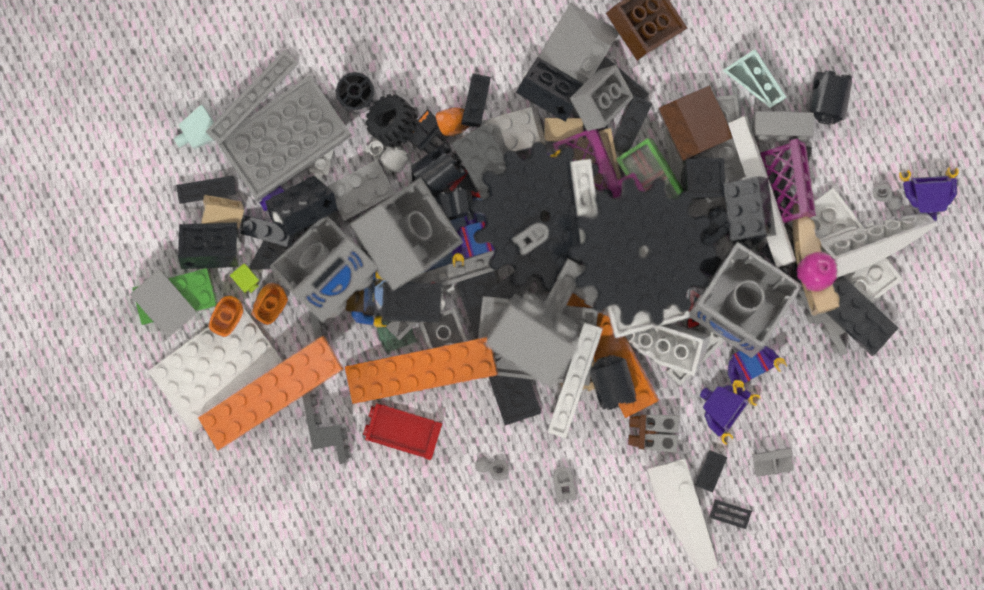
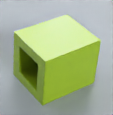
[230,263,260,293]

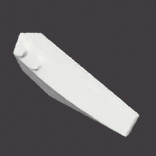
[819,213,936,278]
[625,323,710,376]
[647,458,718,573]

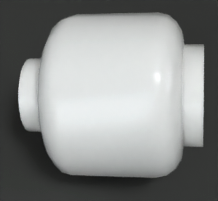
[380,145,408,174]

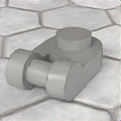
[512,223,548,255]
[553,467,577,503]

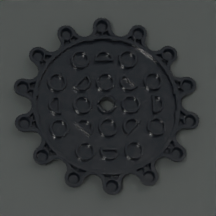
[471,141,613,291]
[568,178,717,326]

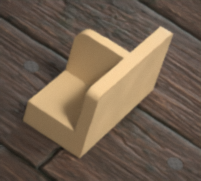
[544,118,584,141]
[201,195,244,229]

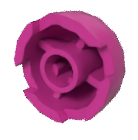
[797,252,838,292]

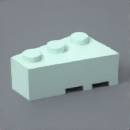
[722,49,787,108]

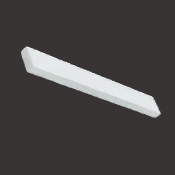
[728,116,796,268]

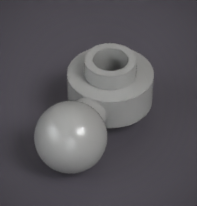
[873,181,903,210]
[475,457,509,481]

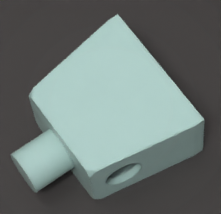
[174,105,214,149]

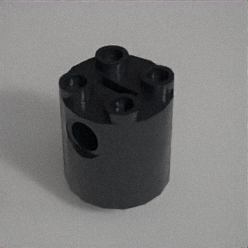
[808,70,853,125]
[336,72,376,114]
[411,142,467,197]
[589,355,637,410]

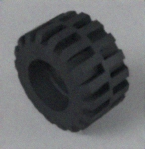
[365,94,419,147]

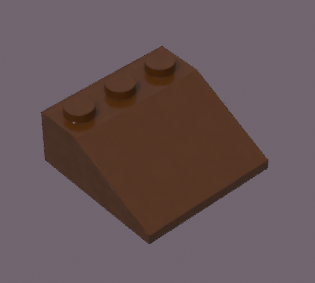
[606,0,687,61]
[657,85,733,162]

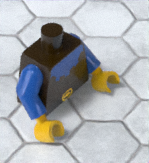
[345,270,387,327]

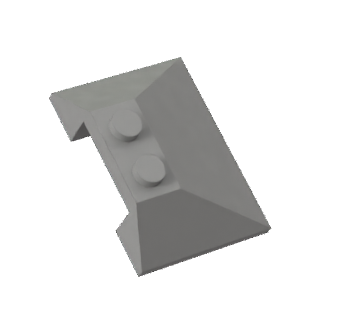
[538,3,619,84]

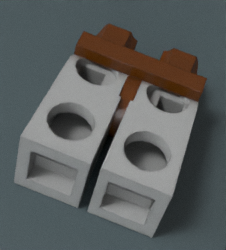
[628,414,679,453]

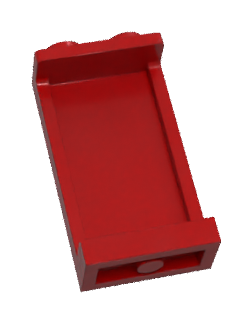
[363,403,443,460]

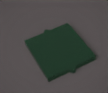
[376,321,417,353]

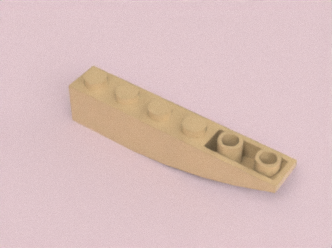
[793,199,839,316]

